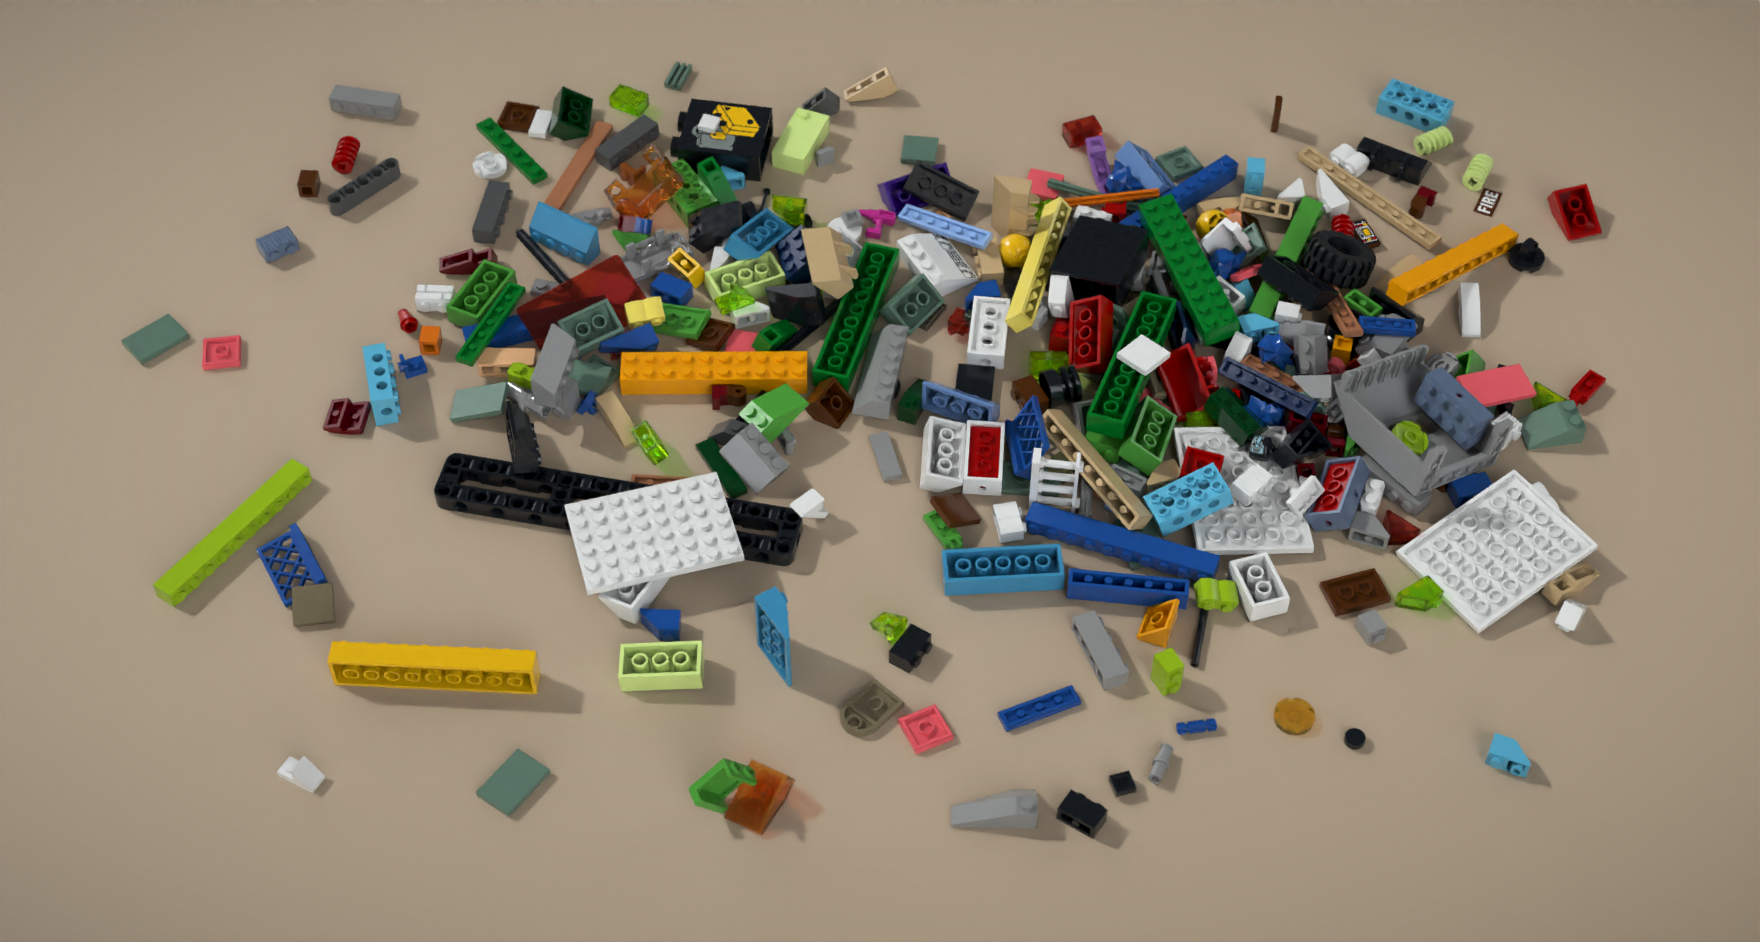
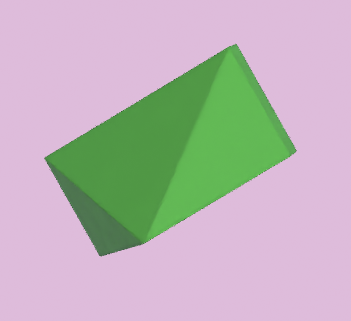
[612,230,651,252]

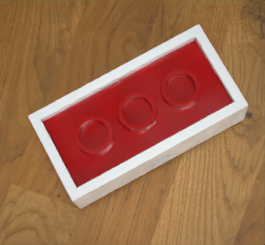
[963,420,1005,496]

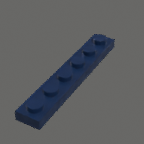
[1218,356,1319,419]

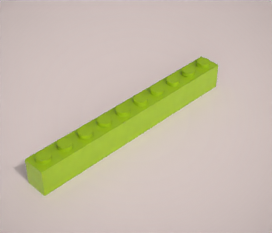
[153,458,312,607]

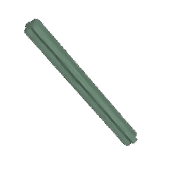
[1047,178,1139,213]

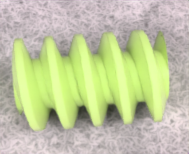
[1414,126,1453,156]
[1462,154,1493,191]

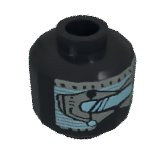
[1245,435,1275,462]

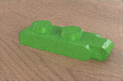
[923,510,964,549]

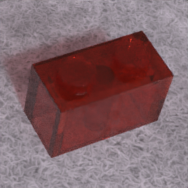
[1062,115,1102,149]

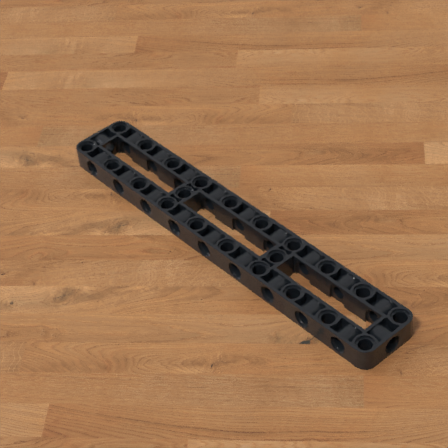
[434,453,803,566]

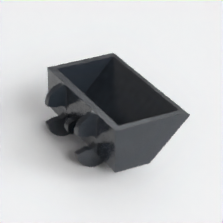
[1356,137,1432,186]

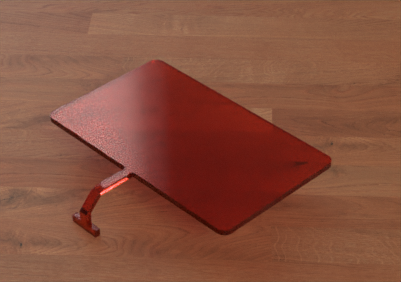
[517,255,647,361]

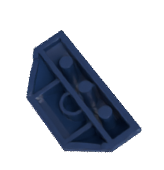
[1168,301,1198,350]

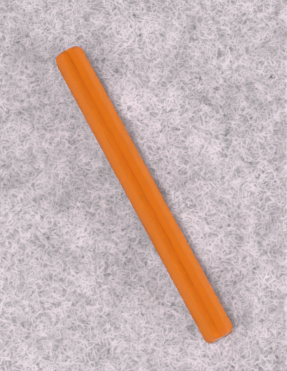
[1064,188,1160,208]

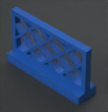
[1005,395,1050,481]
[256,523,329,608]

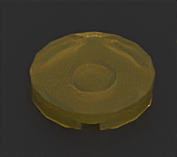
[1273,698,1315,736]

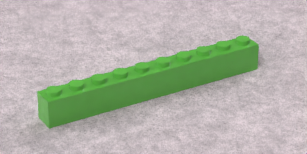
[1248,196,1324,320]

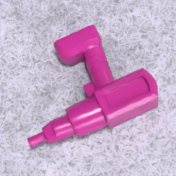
[859,209,896,239]

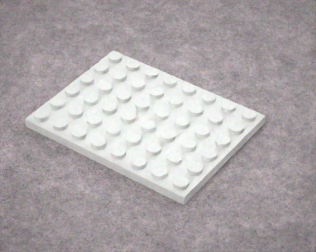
[1172,426,1315,555]
[1396,469,1598,634]
[564,472,744,595]

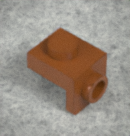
[619,162,647,188]

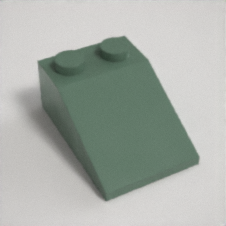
[1517,400,1587,450]

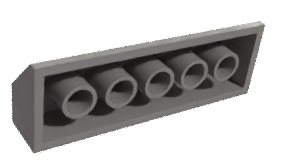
[852,324,908,420]

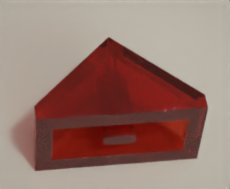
[1383,510,1421,545]

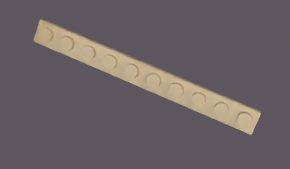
[1297,146,1442,250]

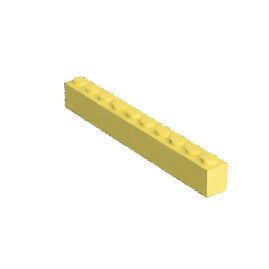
[1005,196,1072,333]

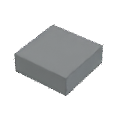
[816,146,834,167]
[841,209,864,229]

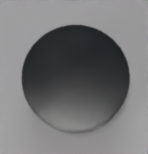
[1344,728,1366,750]

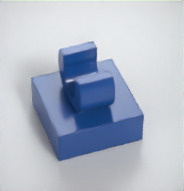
[576,390,597,415]

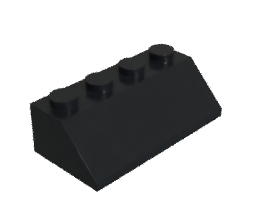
[1257,254,1340,312]
[506,401,541,474]

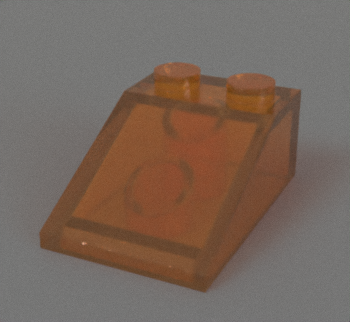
[725,759,795,835]

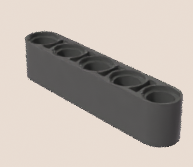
[327,158,401,216]

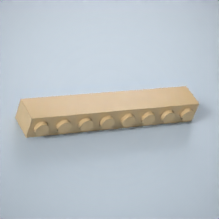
[1043,409,1153,530]

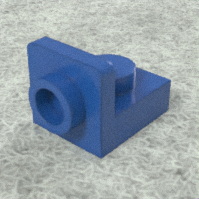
[397,354,428,379]

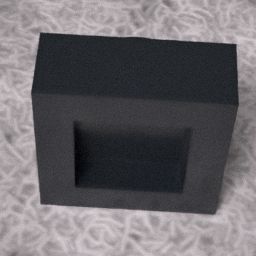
[1109,771,1136,797]

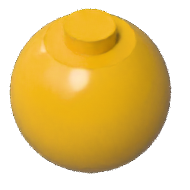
[1196,209,1230,240]
[999,234,1032,269]

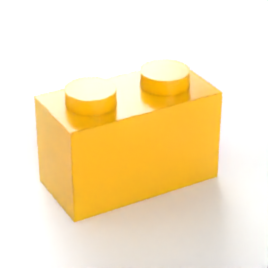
[667,247,705,289]

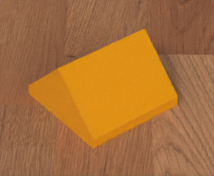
[1136,598,1180,648]

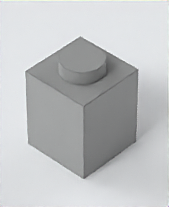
[1355,609,1388,645]

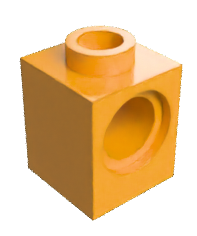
[1331,335,1354,366]

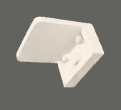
[1200,217,1252,255]

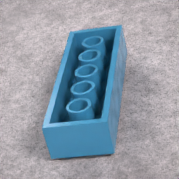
[941,544,1065,596]

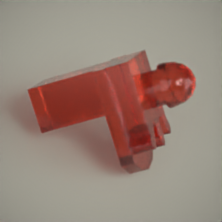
[947,307,970,336]

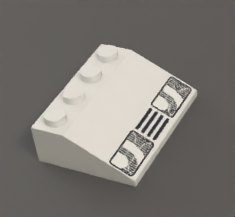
[896,233,979,296]

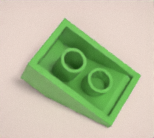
[739,383,809,444]

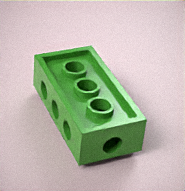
[653,159,718,228]

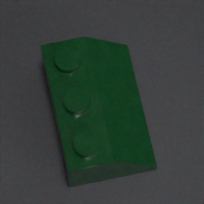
[549,86,593,141]
[1203,386,1268,448]

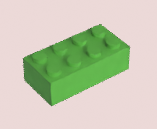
[446,259,518,327]
[1118,395,1178,476]

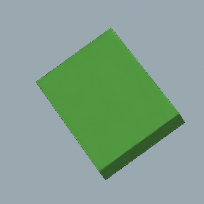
[651,303,712,340]

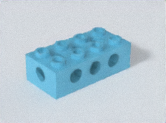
[1376,78,1455,132]
[362,343,401,426]
[1143,463,1234,537]

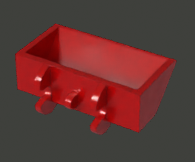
[1156,343,1219,422]

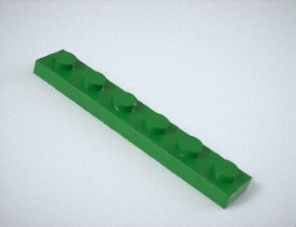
[476,117,548,185]
[455,282,526,367]

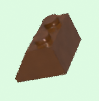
[805,377,855,429]

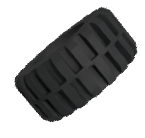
[1303,230,1376,290]

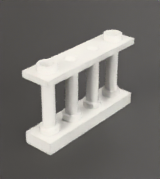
[1028,448,1084,514]

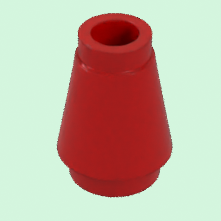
[398,309,418,333]

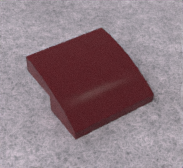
[323,398,372,435]

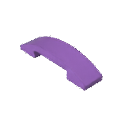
[1085,136,1111,194]

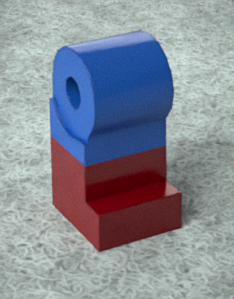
[617,214,653,234]

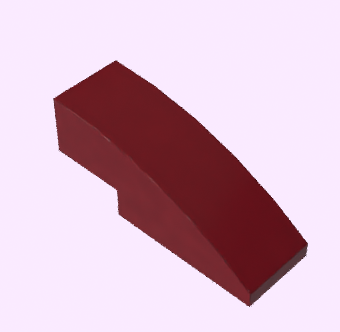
[439,247,498,275]

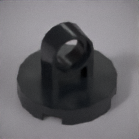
[1508,238,1545,273]

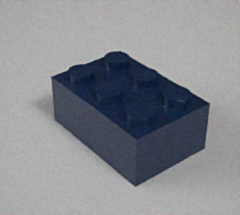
[775,224,812,284]

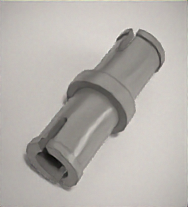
[1148,743,1174,784]

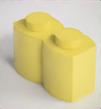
[624,296,665,329]

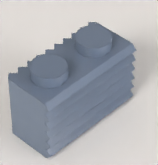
[256,226,300,263]

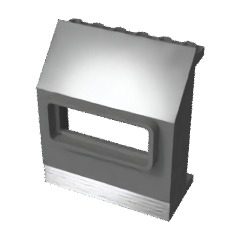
[1334,344,1514,496]

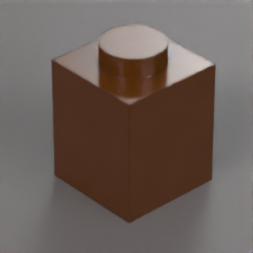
[297,170,321,198]

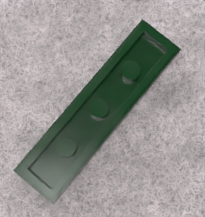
[695,437,748,499]

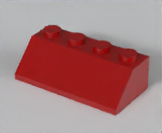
[1068,295,1113,374]

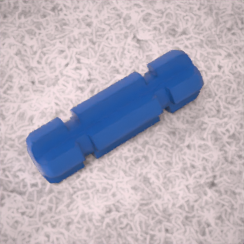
[1176,718,1217,735]

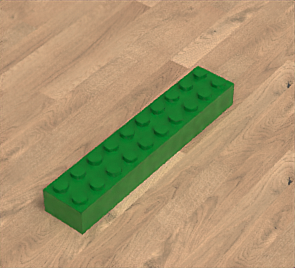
[1138,193,1240,346]
[812,242,900,392]
[1086,291,1177,440]

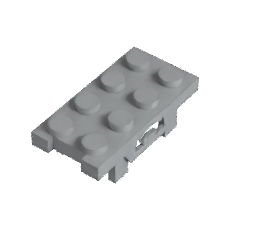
[614,228,693,285]

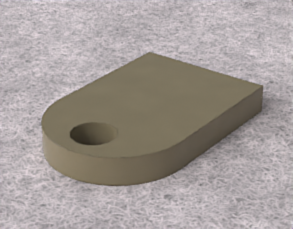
[840,678,904,737]

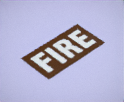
[1473,188,1502,217]

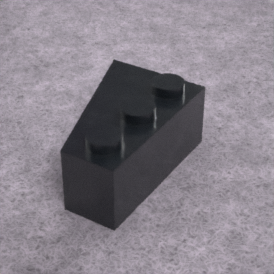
[1270,418,1333,469]

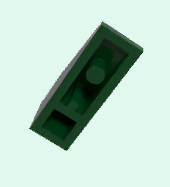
[898,379,926,425]

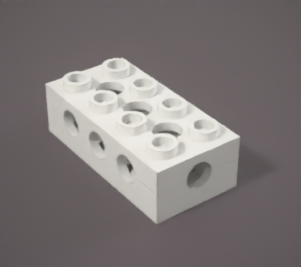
[967,296,1010,370]

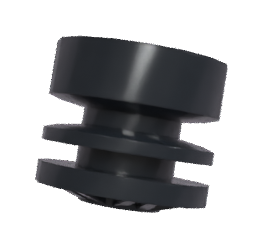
[1039,364,1082,409]

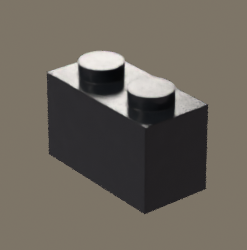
[889,623,933,674]
[1057,790,1108,839]

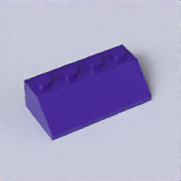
[877,162,950,216]

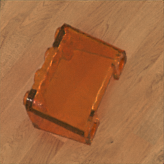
[604,143,684,219]

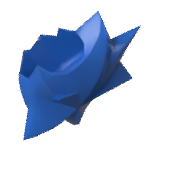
[1106,159,1143,203]
[1208,248,1246,280]
[1257,334,1294,371]
[1247,395,1287,428]

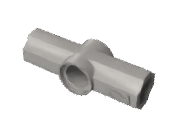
[507,382,553,418]

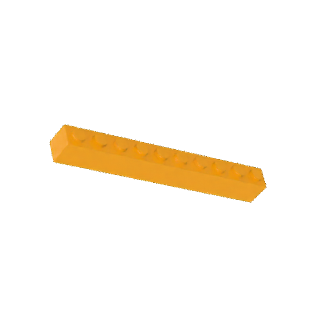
[1386,223,1519,306]

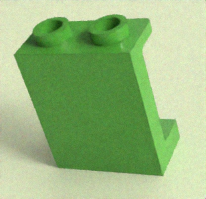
[688,758,757,814]

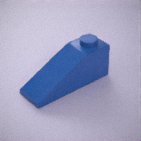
[598,323,660,354]

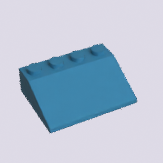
[754,586,792,687]

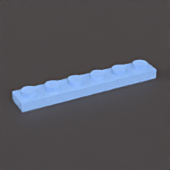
[897,204,993,250]

